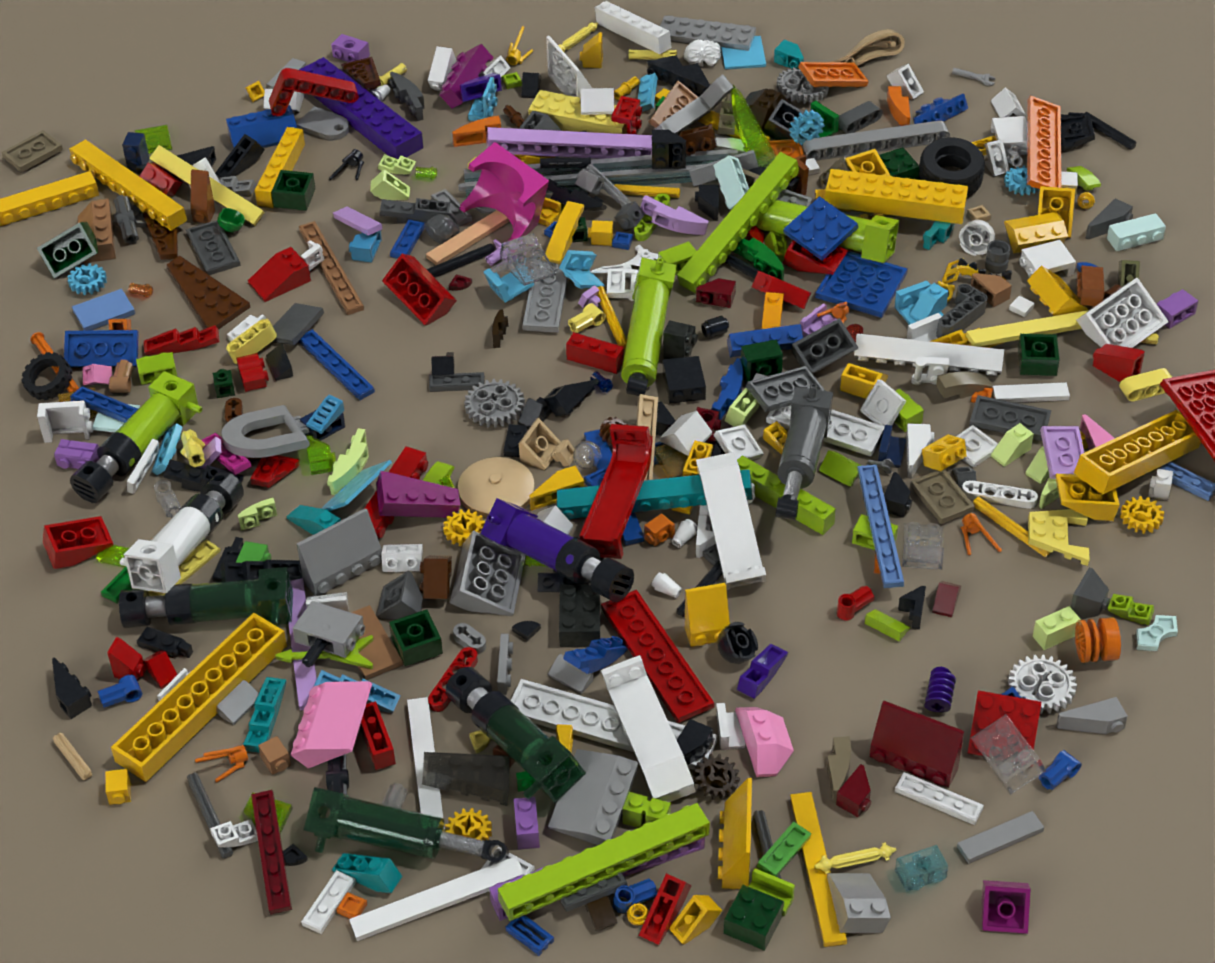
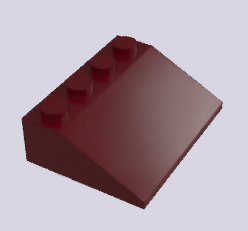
[869,700,964,788]

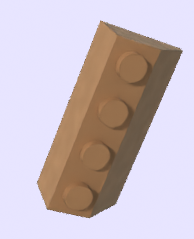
[78,199,116,264]

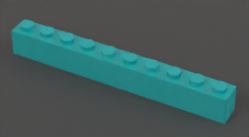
[557,469,753,520]

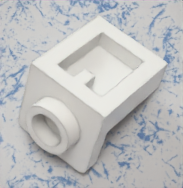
[301,240,325,271]

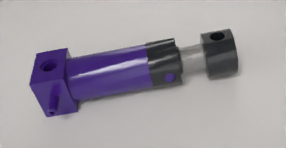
[480,498,634,602]

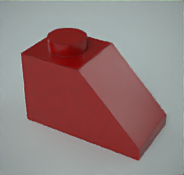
[107,637,146,681]

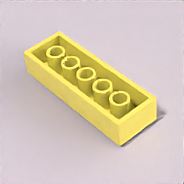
[528,90,627,134]

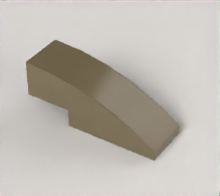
[936,372,993,399]
[827,736,851,803]

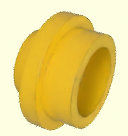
[1077,192,1095,209]
[627,903,649,926]

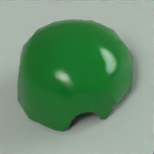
[217,208,245,233]

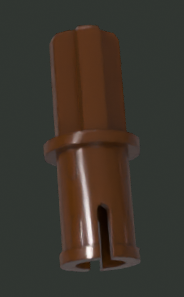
[503,105,525,128]

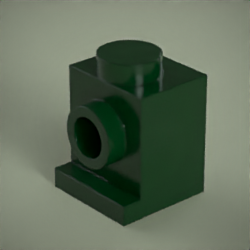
[572,217,588,243]
[213,369,235,398]

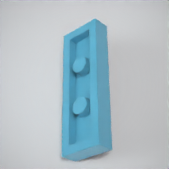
[638,73,658,112]
[152,423,183,476]

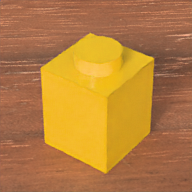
[588,220,613,246]
[105,769,131,805]

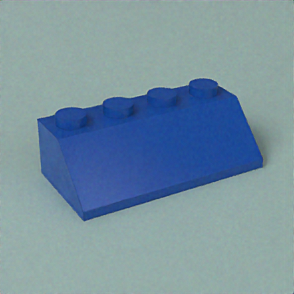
[226,105,297,149]

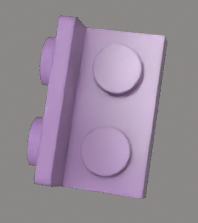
[800,304,837,337]

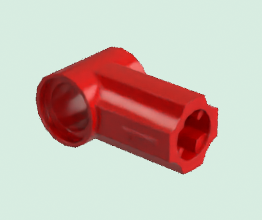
[836,586,874,620]

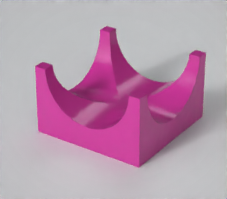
[459,142,549,246]

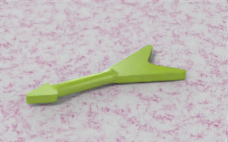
[275,635,374,669]

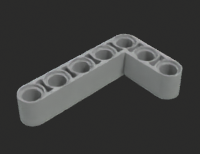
[656,75,734,134]

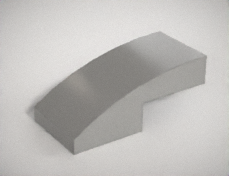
[220,176,256,196]

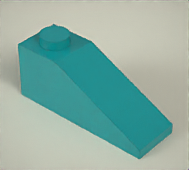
[286,505,341,535]

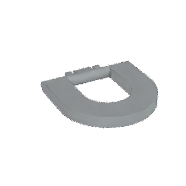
[221,405,310,458]

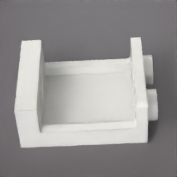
[991,116,1027,156]
[1019,240,1076,278]
[37,401,93,443]

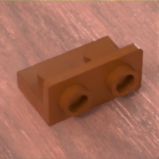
[794,154,809,195]

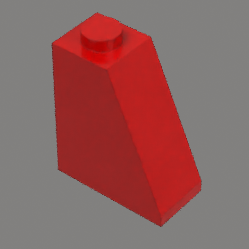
[1092,344,1145,382]

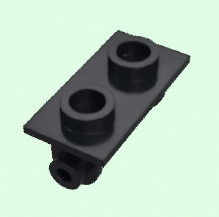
[537,573,577,593]

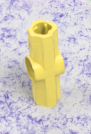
[180,429,206,468]

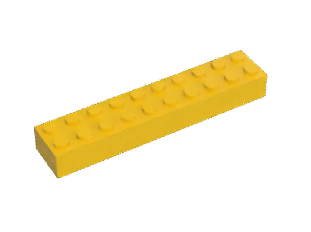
[111,613,287,782]

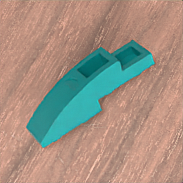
[923,221,955,250]

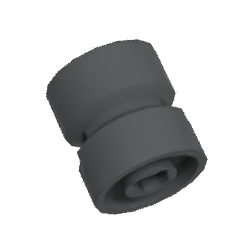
[985,240,1010,274]

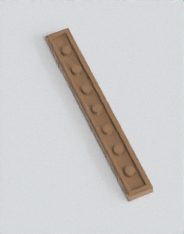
[299,221,364,315]

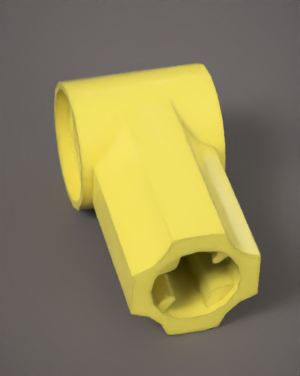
[568,303,606,333]

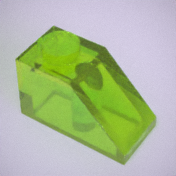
[305,435,336,475]

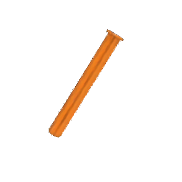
[30,332,79,394]

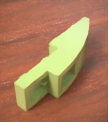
[327,428,369,495]

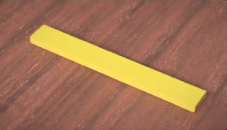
[149,145,265,226]
[966,310,1089,347]

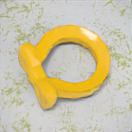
[937,281,955,303]

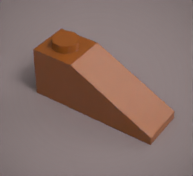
[191,169,216,223]

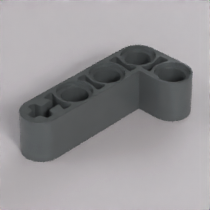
[936,284,987,338]

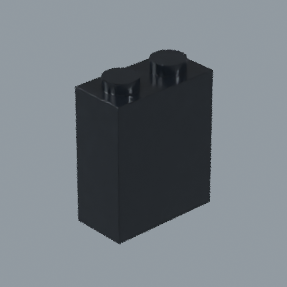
[663,356,706,404]

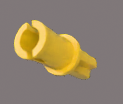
[614,76,640,100]

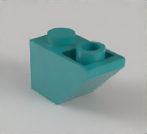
[774,39,804,70]

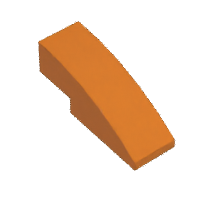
[887,86,910,126]
[452,115,501,147]

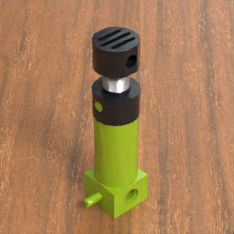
[70,371,202,503]

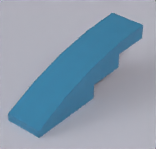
[314,670,401,713]

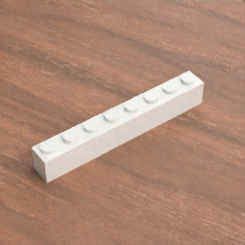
[854,334,1004,376]

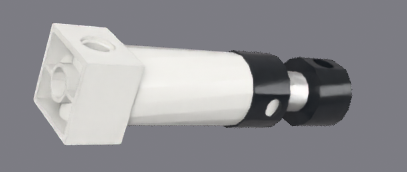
[120,472,244,593]

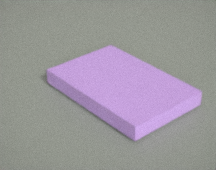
[1040,426,1084,479]

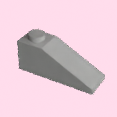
[1056,697,1128,734]

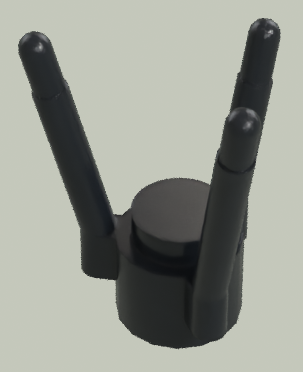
[329,149,364,180]

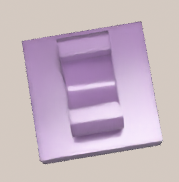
[578,285,601,308]

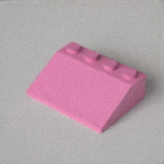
[291,681,372,769]

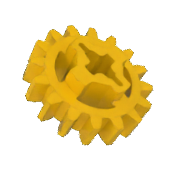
[1120,496,1164,534]
[443,509,485,547]
[445,808,492,852]

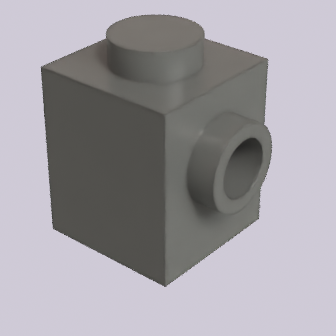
[614,201,645,231]

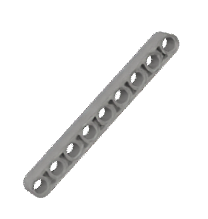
[803,121,950,161]

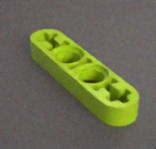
[634,193,670,241]

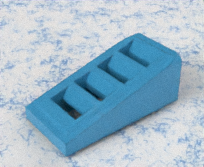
[306,394,344,434]

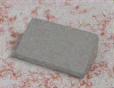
[548,654,593,694]
[217,680,259,725]

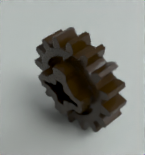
[693,754,740,800]

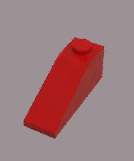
[752,271,811,309]
[638,873,692,945]

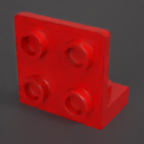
[611,96,642,135]

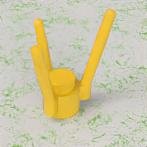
[505,26,533,65]

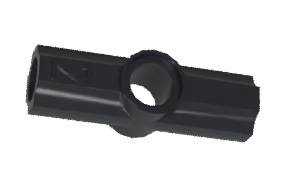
[326,754,349,812]

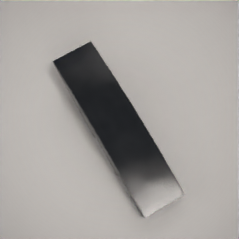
[220,560,303,584]

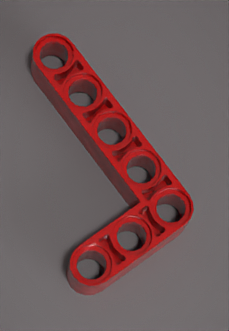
[269,68,359,116]

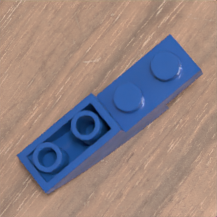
[711,358,743,420]
[563,636,628,674]

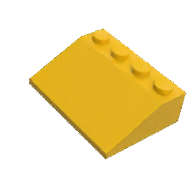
[718,778,752,889]

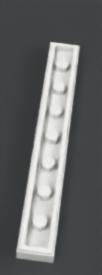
[407,697,445,833]
[349,856,525,941]

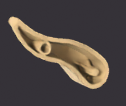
[830,29,905,66]

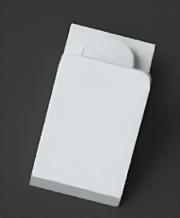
[984,139,1010,176]
[696,515,716,558]

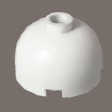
[959,220,995,256]

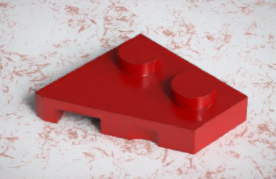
[250,455,300,488]

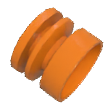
[1075,617,1121,663]

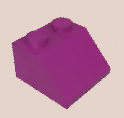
[982,880,1031,934]

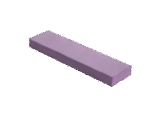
[333,206,383,236]

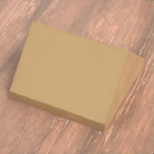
[519,418,561,470]

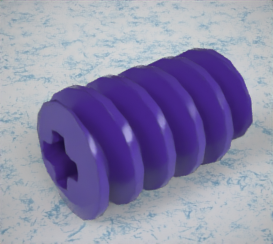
[924,666,956,712]

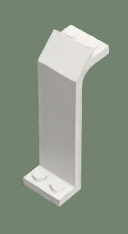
[696,452,766,590]
[601,655,696,802]

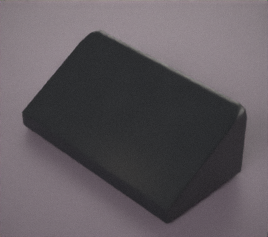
[266,344,293,381]

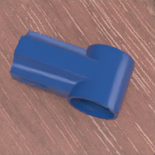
[97,675,142,708]
[1039,750,1082,790]
[612,878,657,913]

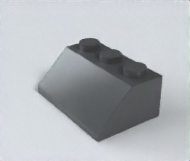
[792,318,858,374]

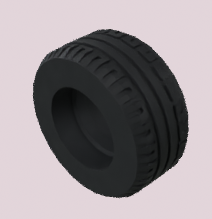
[919,137,985,197]

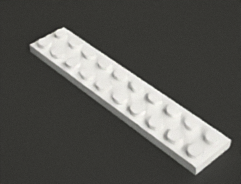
[511,679,718,770]

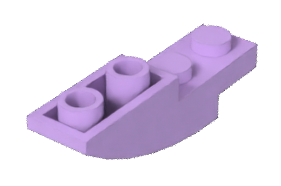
[640,195,709,235]

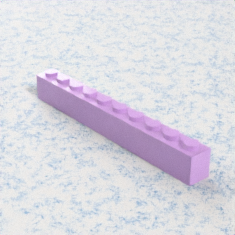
[486,127,652,159]

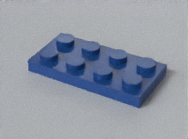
[64,330,139,368]

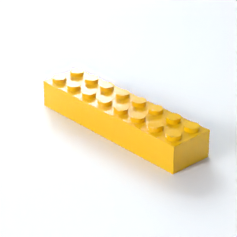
[825,169,968,224]
[1074,409,1201,494]

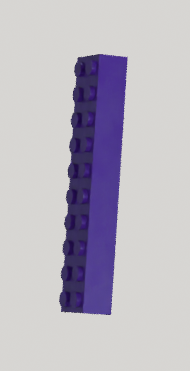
[299,57,423,159]

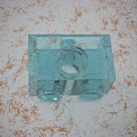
[895,845,948,892]

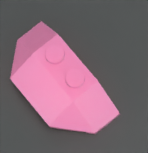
[735,707,794,777]

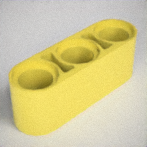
[226,319,277,364]
[1119,368,1172,402]

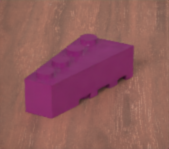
[439,44,494,109]
[376,471,461,518]

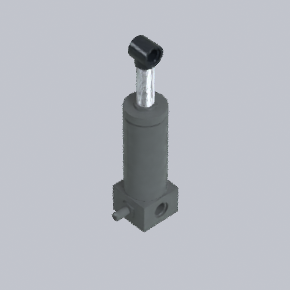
[776,384,833,520]

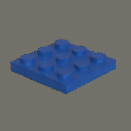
[783,196,858,261]

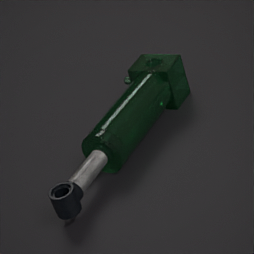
[304,787,509,863]

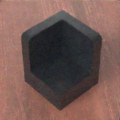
[431,352,455,375]

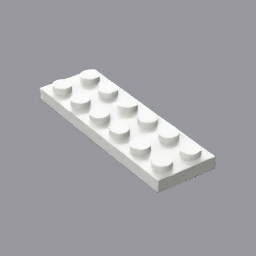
[766,405,885,457]

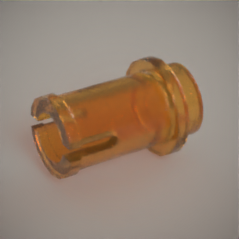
[129,283,153,298]

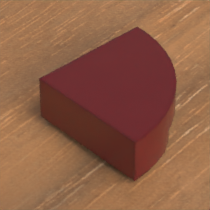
[449,274,472,291]

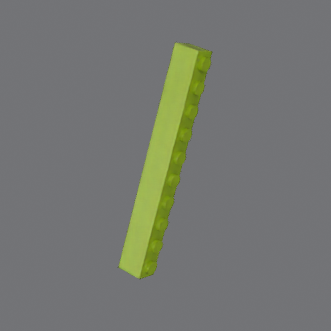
[677,152,799,293]
[497,803,710,921]

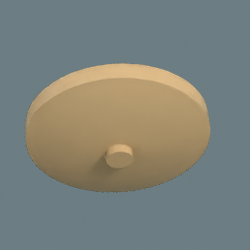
[458,457,535,518]

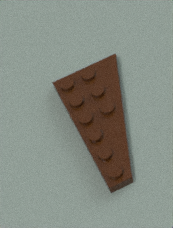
[167,256,251,330]

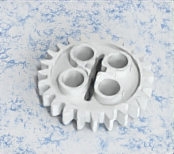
[1008,655,1077,714]

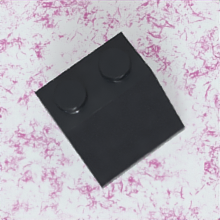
[762,99,804,140]

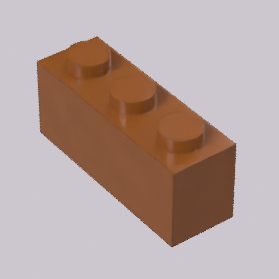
[1076,265,1104,306]

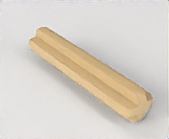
[53,733,92,780]

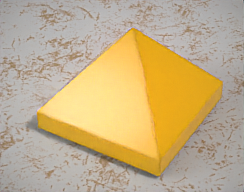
[245,80,265,102]

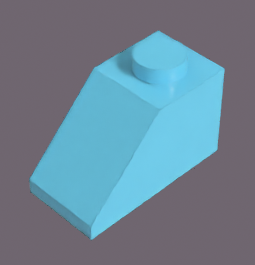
[910,283,948,321]

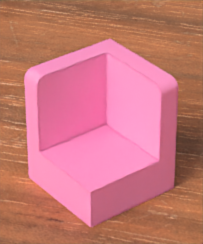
[83,364,112,386]

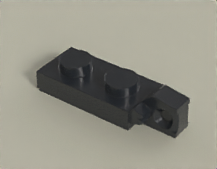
[212,537,244,584]
[137,626,193,658]

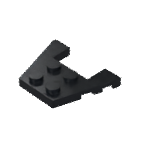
[1061,112,1095,152]

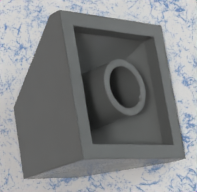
[1071,567,1110,620]
[376,571,423,620]

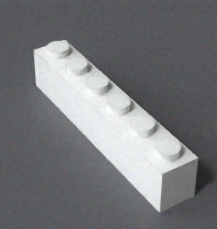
[595,1,671,54]

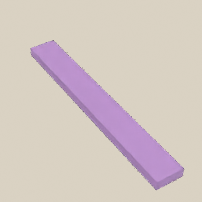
[283,578,317,711]

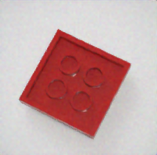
[967,690,1042,765]

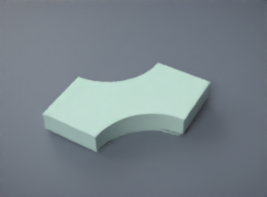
[1135,615,1178,651]

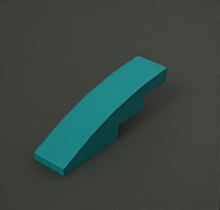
[243,677,287,753]

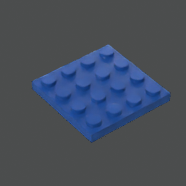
[815,251,907,318]

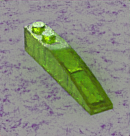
[731,84,776,167]

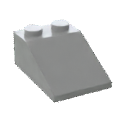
[827,873,891,933]

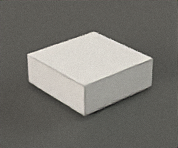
[1009,296,1034,317]

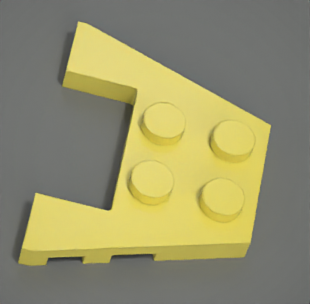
[1028,509,1090,566]

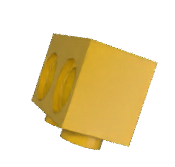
[922,434,967,471]

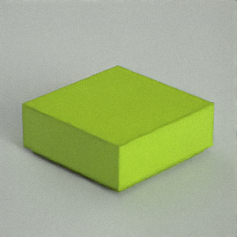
[502,72,522,89]

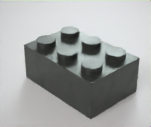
[559,584,601,647]

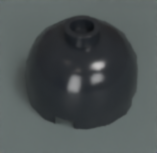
[717,622,758,664]

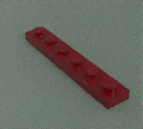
[251,790,292,915]

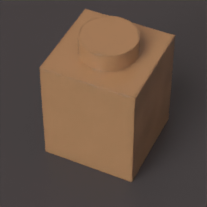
[258,736,291,775]

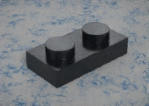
[504,424,528,457]

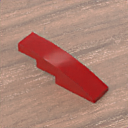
[144,325,220,355]

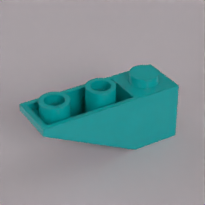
[332,853,403,893]

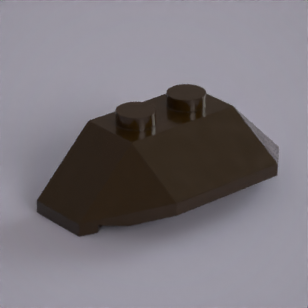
[737,89,786,133]

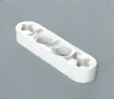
[962,481,1038,509]

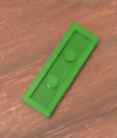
[756,821,812,877]

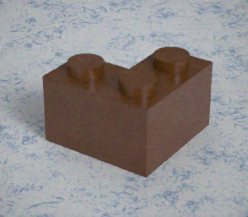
[420,555,452,599]

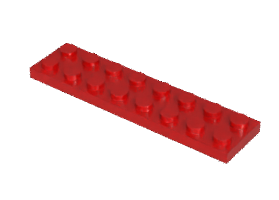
[601,589,714,723]

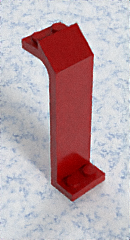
[579,424,653,559]

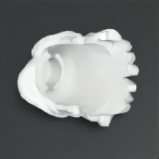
[684,39,721,67]

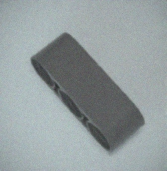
[838,101,883,134]

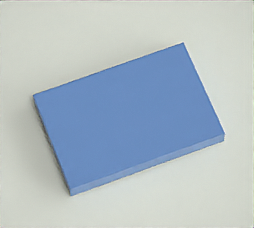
[72,289,135,331]

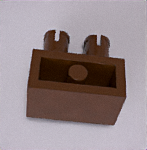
[680,124,717,155]

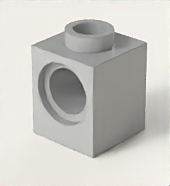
[575,169,606,194]

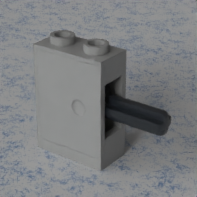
[293,601,365,667]

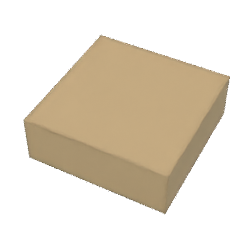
[967,205,991,221]

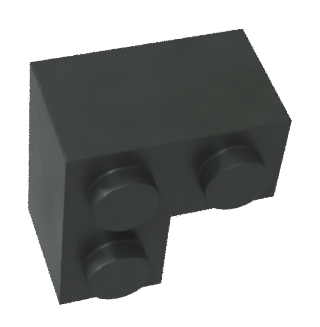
[663,320,698,359]

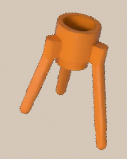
[817,302,849,324]
[961,513,1002,555]
[195,745,248,782]

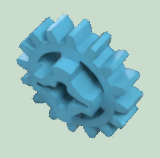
[789,110,825,145]
[1004,166,1040,196]
[67,263,107,295]

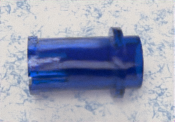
[590,372,613,392]

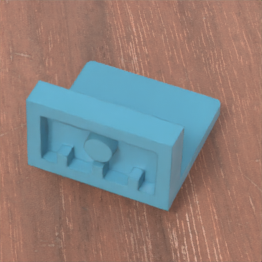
[468,77,498,121]
[559,250,605,289]
[483,268,534,303]
[895,281,943,325]

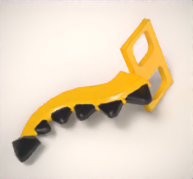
[942,258,1012,284]

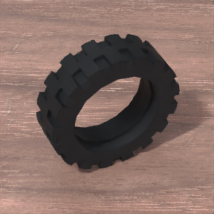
[21,352,73,400]

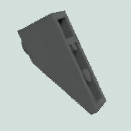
[1086,198,1133,240]

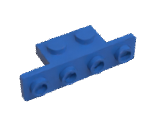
[913,94,968,124]

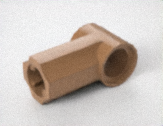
[109,360,133,393]

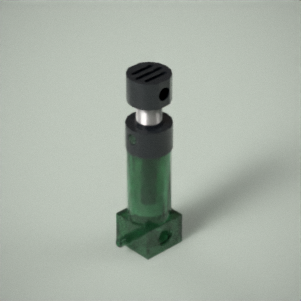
[119,567,293,628]
[446,667,586,803]

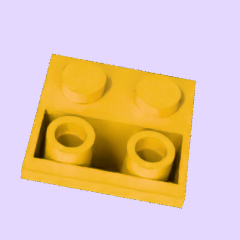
[840,363,888,399]

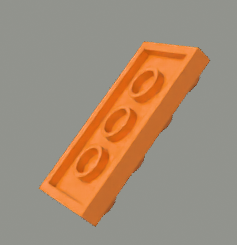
[798,62,869,87]

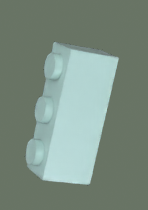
[713,155,749,210]
[1107,213,1166,251]

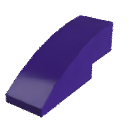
[460,73,502,101]
[737,644,788,699]

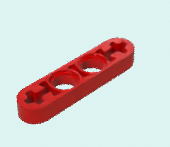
[428,647,478,712]

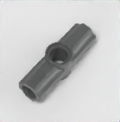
[114,195,139,244]

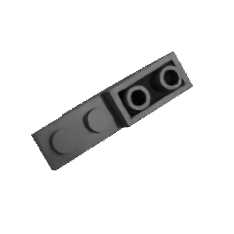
[388,72,425,121]
[380,198,450,223]

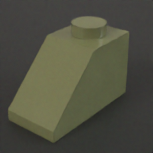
[1118,260,1140,287]

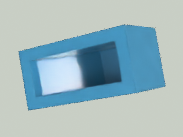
[349,230,382,262]

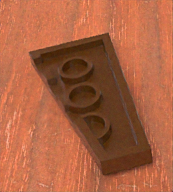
[341,57,381,90]
[142,212,178,260]

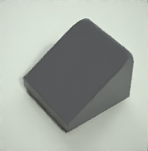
[952,466,977,487]

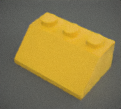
[1004,212,1068,254]
[1027,265,1088,316]

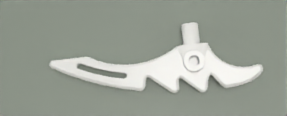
[590,245,658,273]

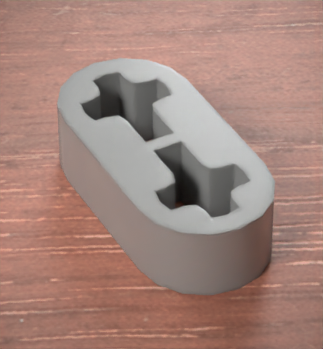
[453,623,486,654]

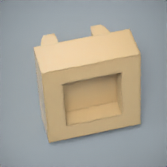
[552,439,577,467]

